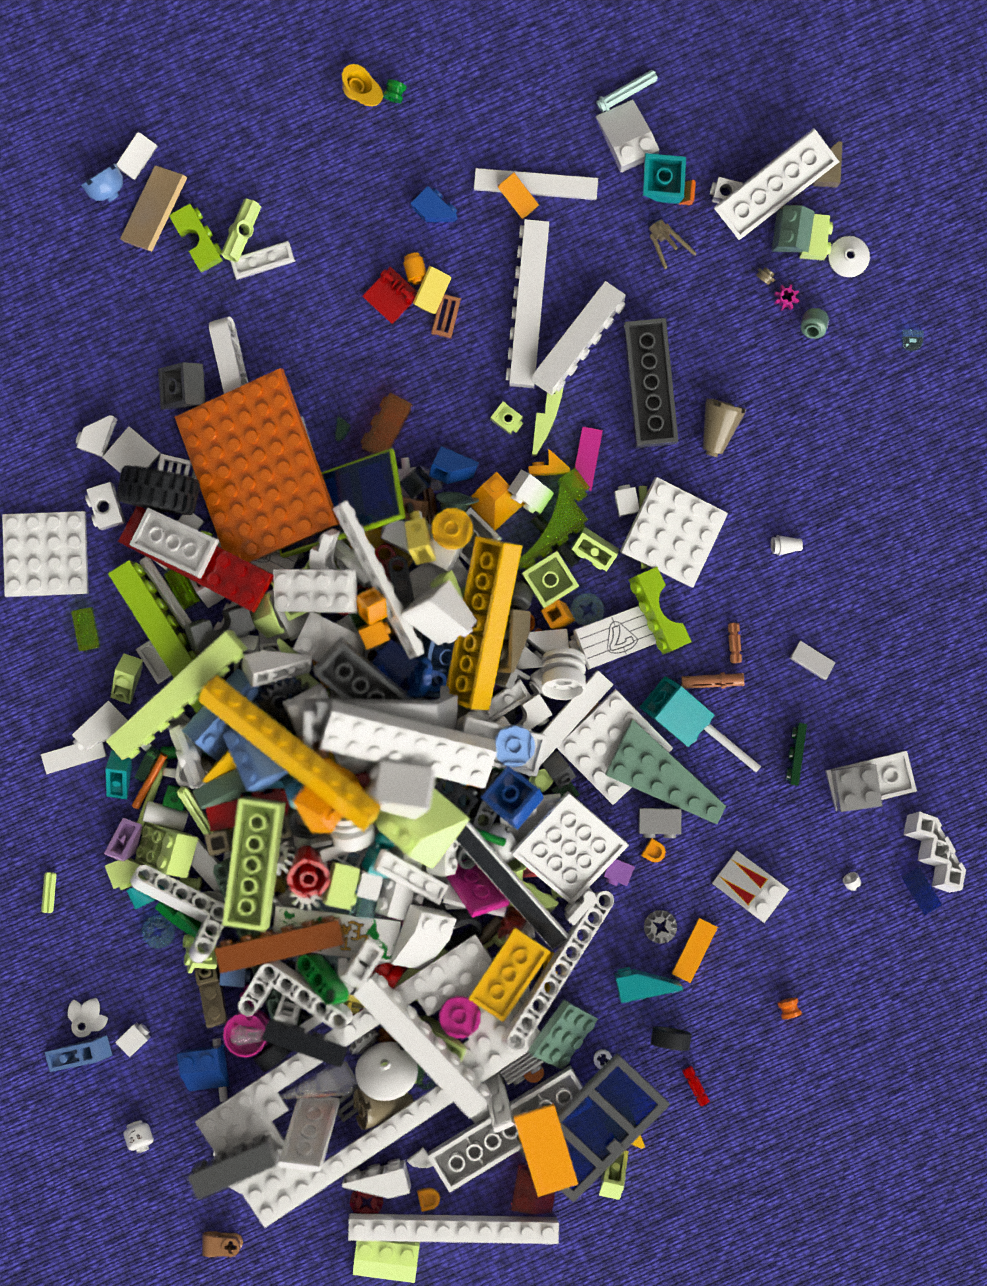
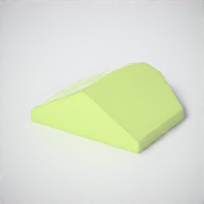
[251,593,284,639]

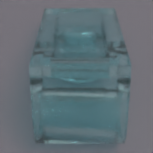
[349,896,392,919]

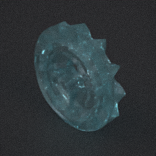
[571,593,604,626]
[141,915,175,949]

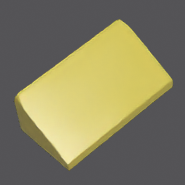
[413,266,451,314]

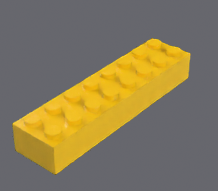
[446,536,522,710]

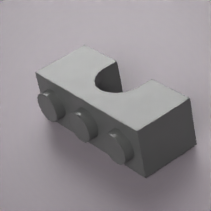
[184,605,255,653]

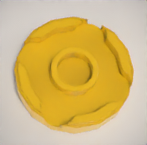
[431,508,473,550]

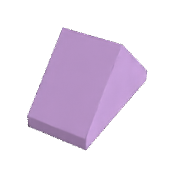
[104,818,142,862]

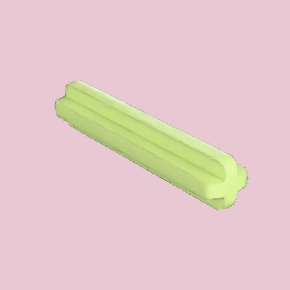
[177,786,211,835]

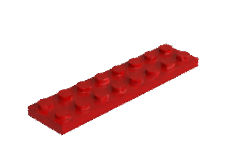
[118,506,273,613]

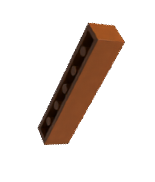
[215,915,346,973]

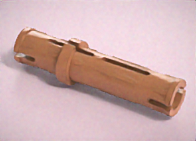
[681,672,744,689]

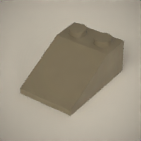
[497,610,531,673]

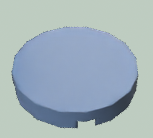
[494,725,535,767]

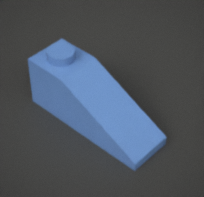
[45,1036,113,1072]

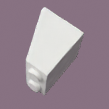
[400,580,477,645]
[367,761,437,820]

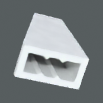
[381,520,464,572]

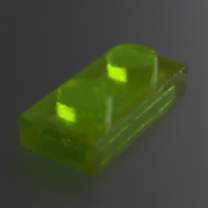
[164,570,200,610]
[71,607,101,652]

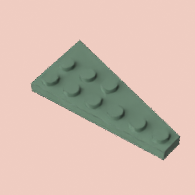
[605,719,726,824]

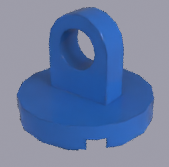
[407,656,447,698]

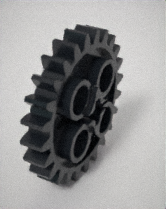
[256,677,311,736]

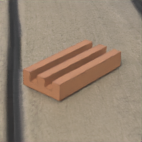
[431,294,461,339]

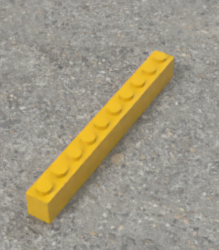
[199,675,382,832]

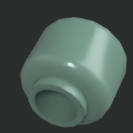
[801,308,829,339]

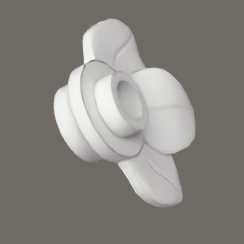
[68,998,108,1038]

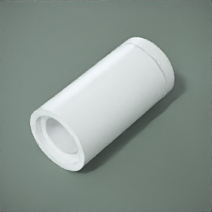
[142,801,188,831]

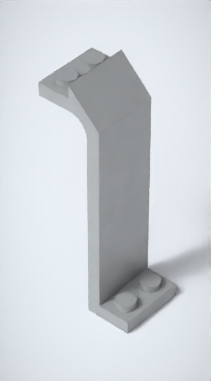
[304,686,458,750]

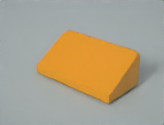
[497,172,539,219]

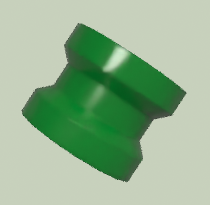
[383,79,407,103]

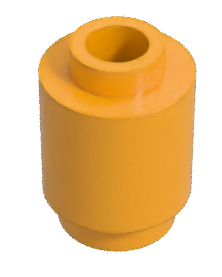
[403,253,427,285]

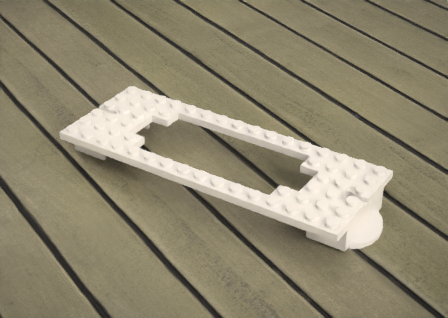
[195,934,541,1228]

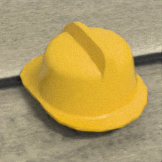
[342,64,383,106]

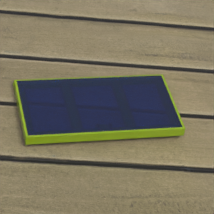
[279,448,406,559]

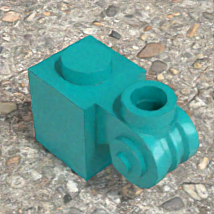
[362,831,395,879]

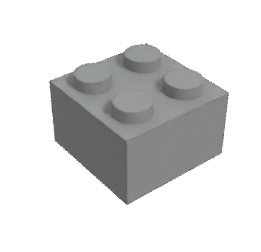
[831,764,882,812]

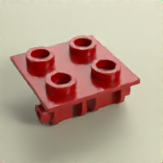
[362,267,417,324]

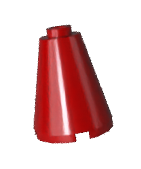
[287,845,330,898]

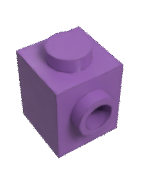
[603,858,635,886]

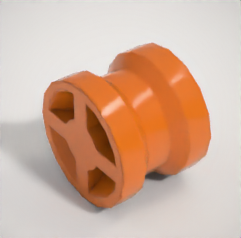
[777,997,802,1020]

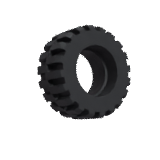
[116,465,200,515]

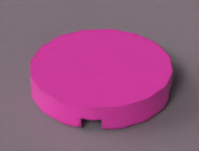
[439,996,481,1038]

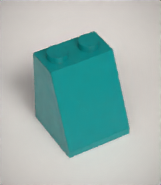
[639,676,714,747]

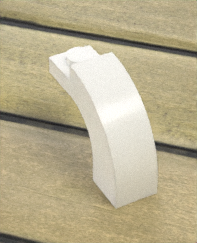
[309,529,358,587]

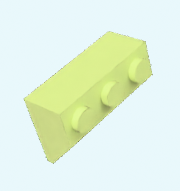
[353,1241,420,1283]

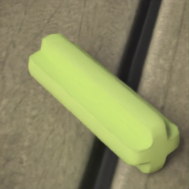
[41,872,56,913]

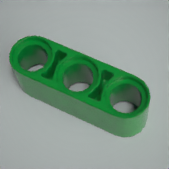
[297,954,349,1005]

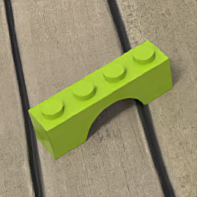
[629,567,692,654]

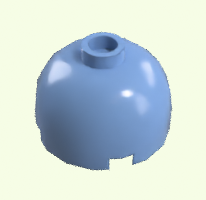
[81,163,123,202]

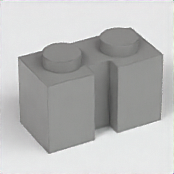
[638,808,681,838]

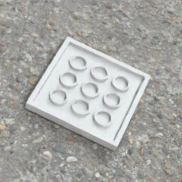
[620,477,728,588]
[2,511,89,597]
[557,689,673,805]
[511,791,629,905]

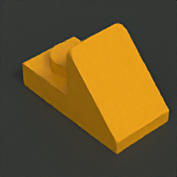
[528,449,570,476]

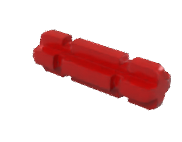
[683,1066,709,1106]

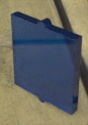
[371,639,419,686]

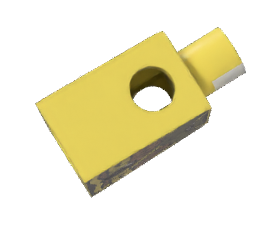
[405,511,437,565]

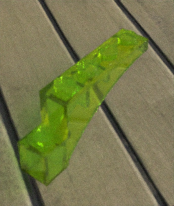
[518,468,590,570]

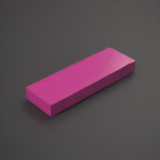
[571,427,603,491]

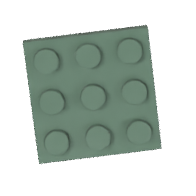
[528,1000,598,1069]

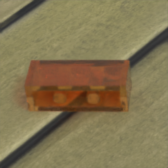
[361,393,413,455]

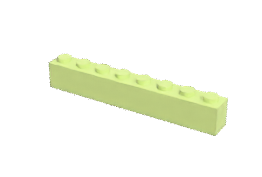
[106,630,248,760]

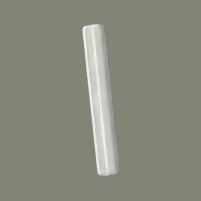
[140,557,192,629]

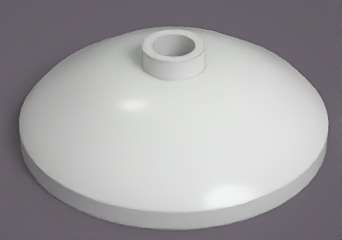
[355,1042,418,1101]

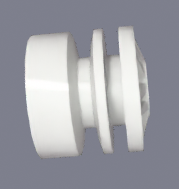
[541,648,586,700]
[331,816,376,852]

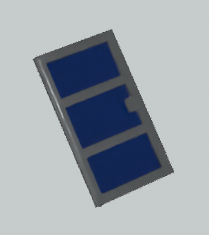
[520,1053,670,1203]

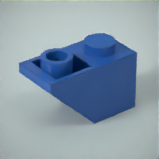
[410,186,457,222]
[429,446,479,484]

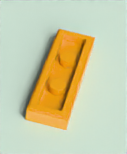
[672,918,718,983]

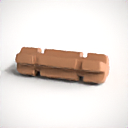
[728,623,742,663]

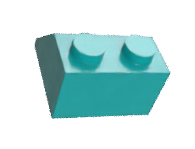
[643,153,686,204]

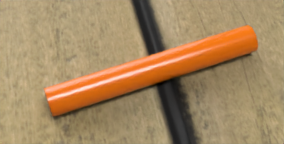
[132,752,168,809]

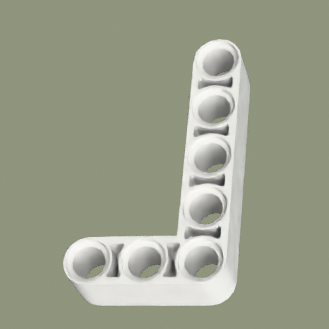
[130,865,225,963]
[238,960,353,1030]

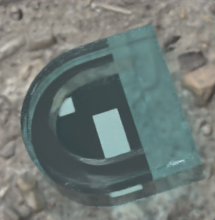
[902,330,924,352]

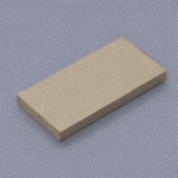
[120,166,187,252]

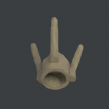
[649,220,696,269]

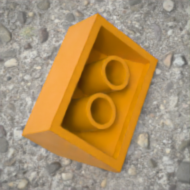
[292,757,362,833]

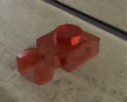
[498,906,527,939]

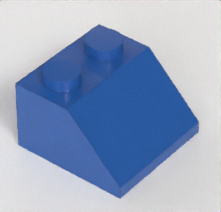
[481,766,544,830]
[177,1044,230,1091]

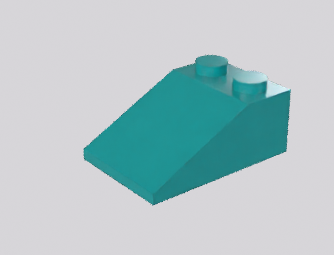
[614,967,683,1003]

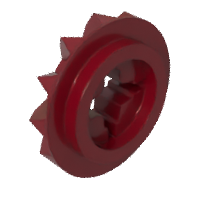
[350,1190,383,1214]

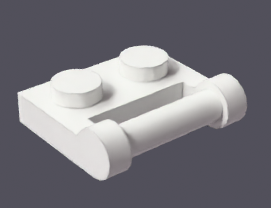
[564,887,596,925]

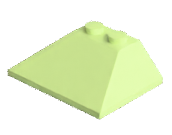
[374,787,470,868]

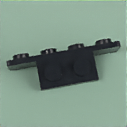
[262,1020,348,1067]

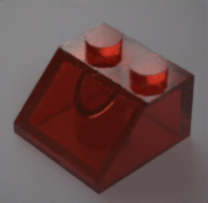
[511,1164,555,1214]

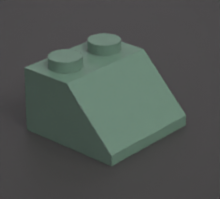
[771,205,815,252]

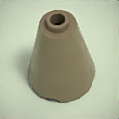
[703,398,746,457]
[353,1088,413,1130]

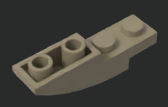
[194,966,228,1028]

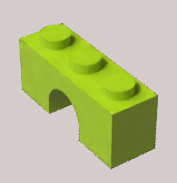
[169,204,222,273]

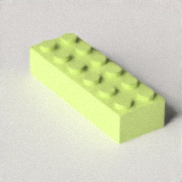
[222,796,286,931]

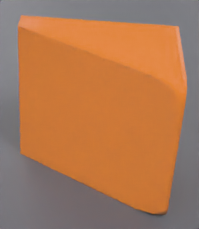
[679,180,696,205]

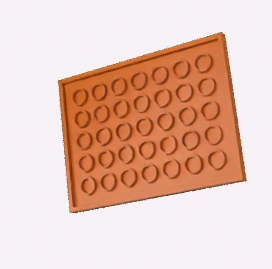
[175,368,340,563]

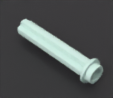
[597,70,657,112]

